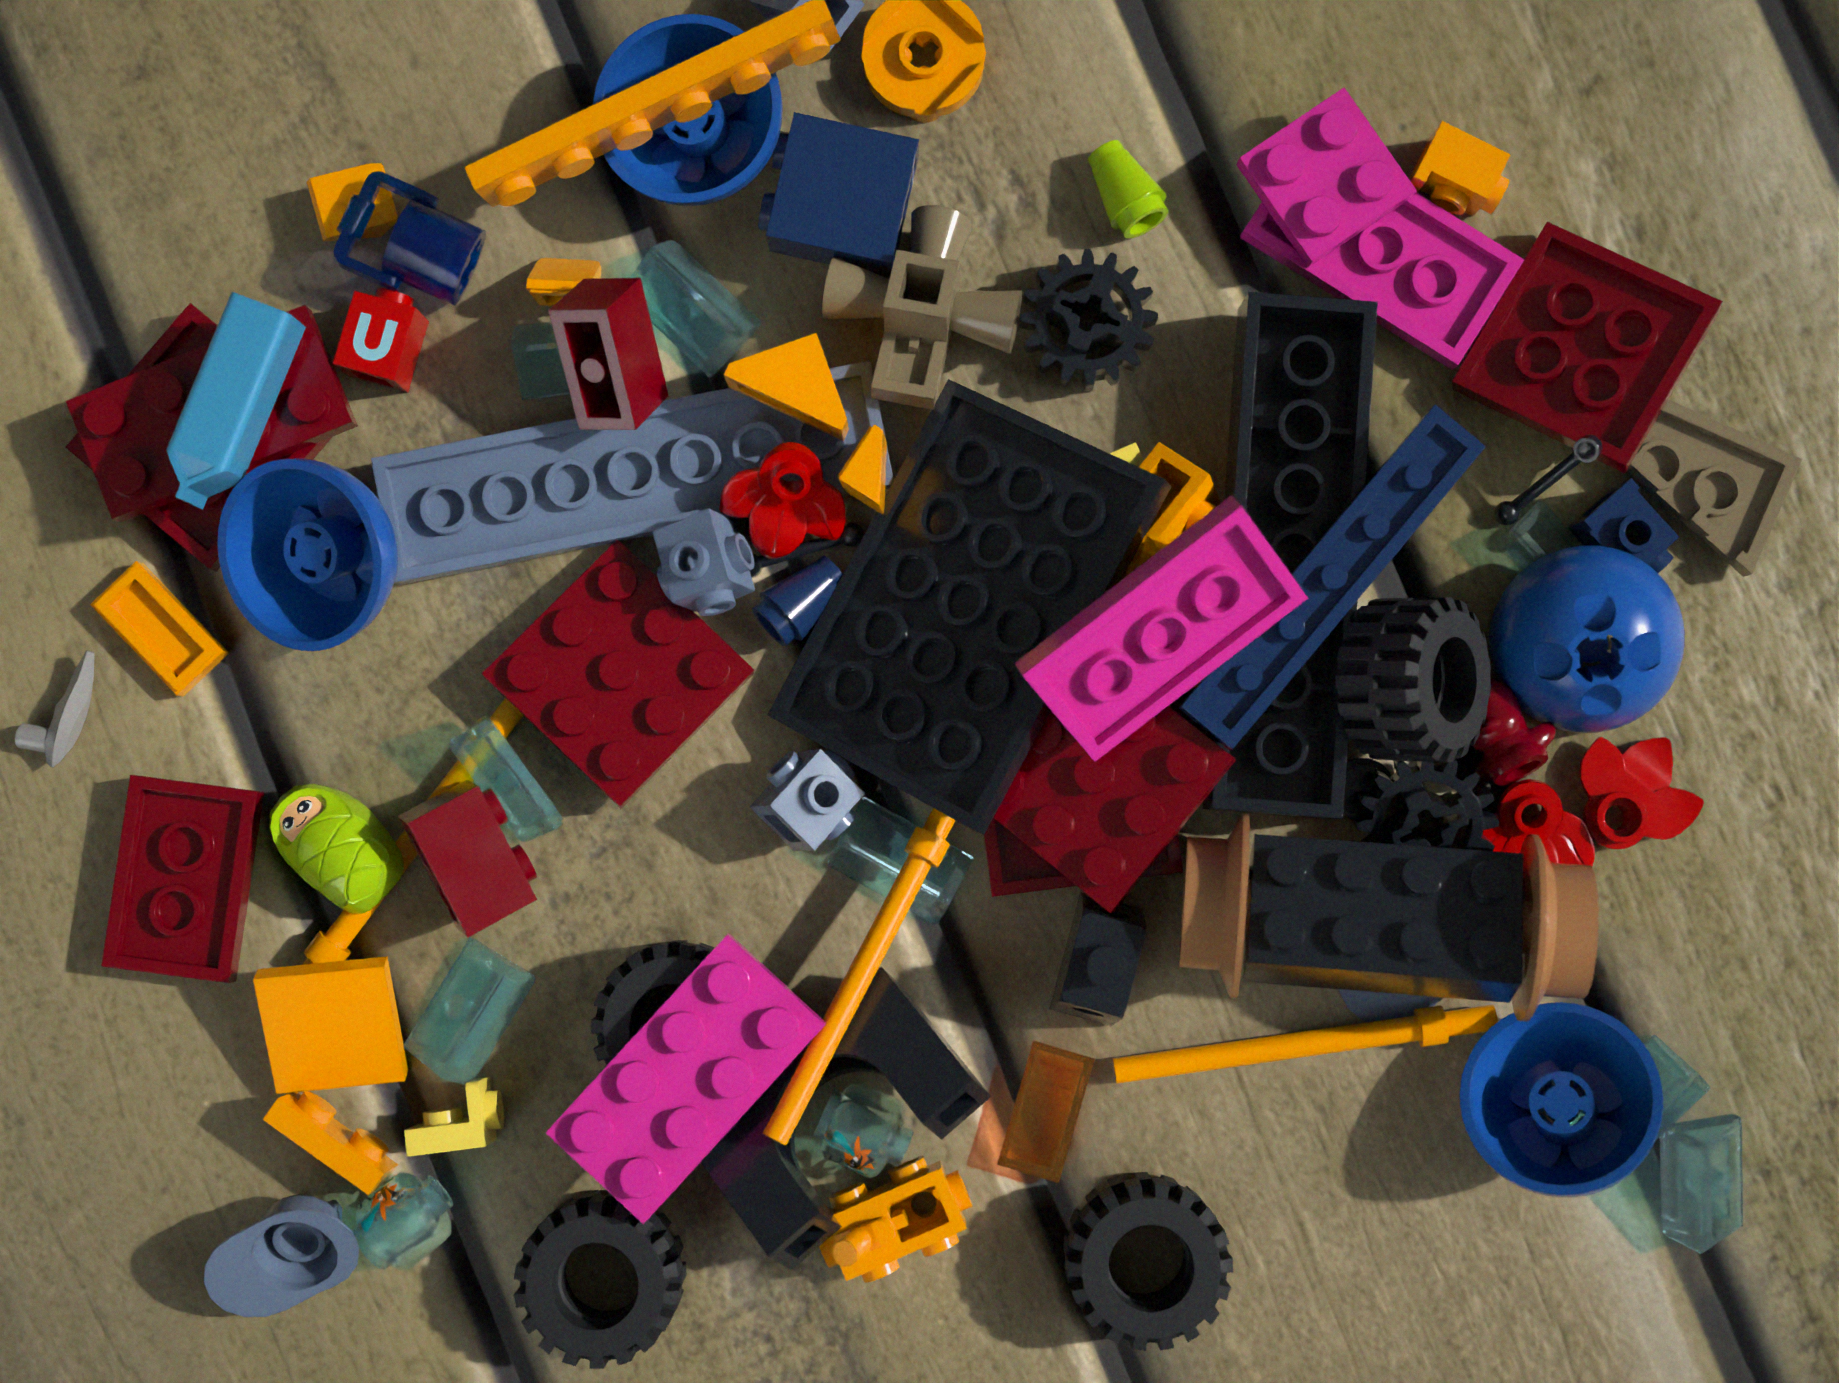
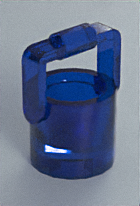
[333,171,486,306]

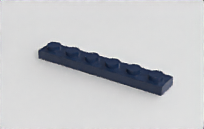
[1178,405,1486,750]

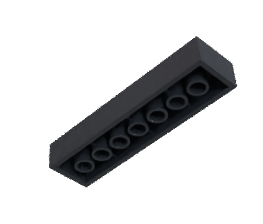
[1202,292,1378,819]

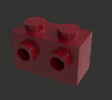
[548,278,669,430]
[398,780,537,938]

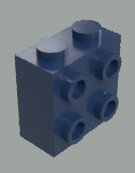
[758,112,919,278]

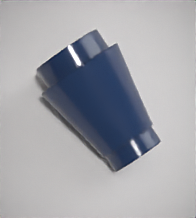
[752,556,843,647]

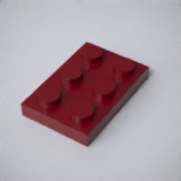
[101,775,264,983]

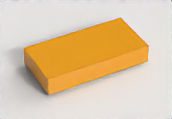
[90,561,229,697]

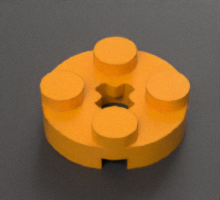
[861,0,986,123]

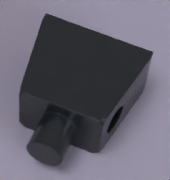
[1049,892,1147,1026]

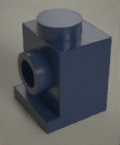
[1566,478,1679,573]

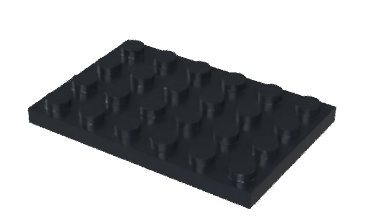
[767,379,1171,835]

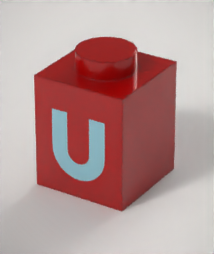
[333,287,429,393]

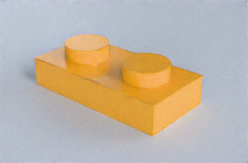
[262,1091,398,1196]

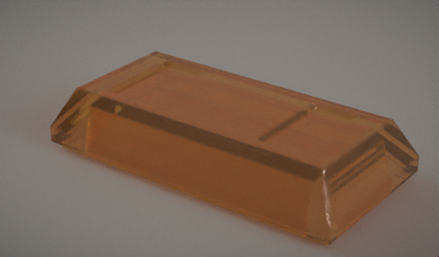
[997,1040,1095,1183]

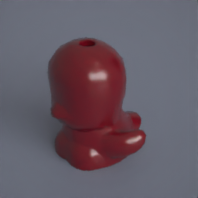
[1472,679,1556,786]

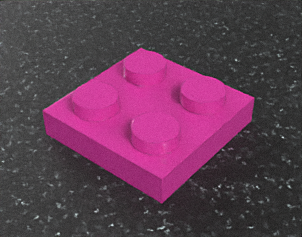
[1236,88,1417,267]

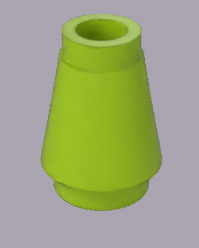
[1088,140,1168,239]

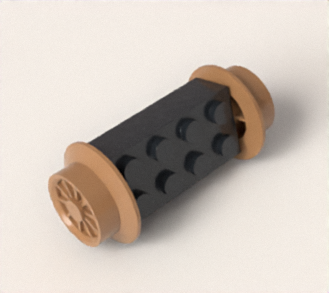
[1179,814,1599,1022]

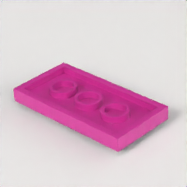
[1240,192,1524,370]
[1015,495,1308,762]
[546,933,826,1224]

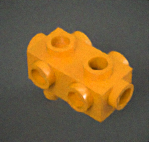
[819,1156,973,1283]

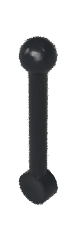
[1494,435,1603,526]
[750,522,864,578]

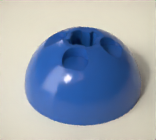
[593,14,783,206]
[218,458,398,651]
[1489,545,1685,733]
[1460,1002,1663,1198]

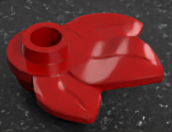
[719,442,845,559]
[1579,737,1704,849]
[1483,779,1595,867]

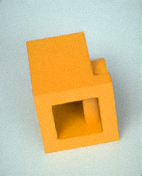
[1409,121,1511,216]

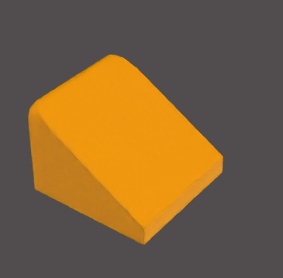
[307,163,398,242]
[526,258,601,306]
[838,424,887,514]

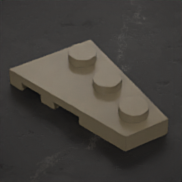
[1627,399,1802,577]

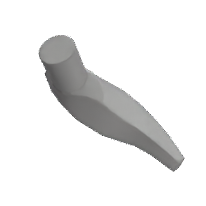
[15,650,94,768]

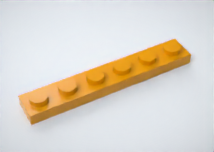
[464,0,841,207]

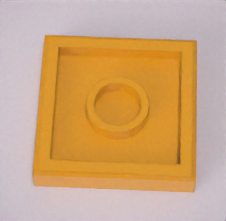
[253,956,408,1094]

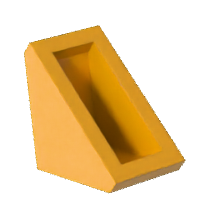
[724,333,849,441]

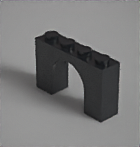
[701,966,991,1270]

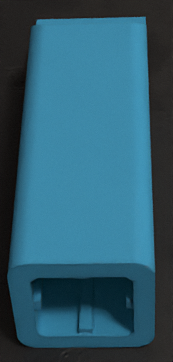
[167,292,306,509]

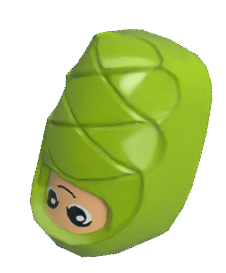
[269,784,404,914]

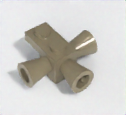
[822,205,1022,410]

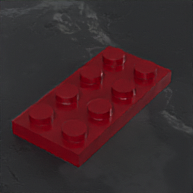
[66,305,358,523]

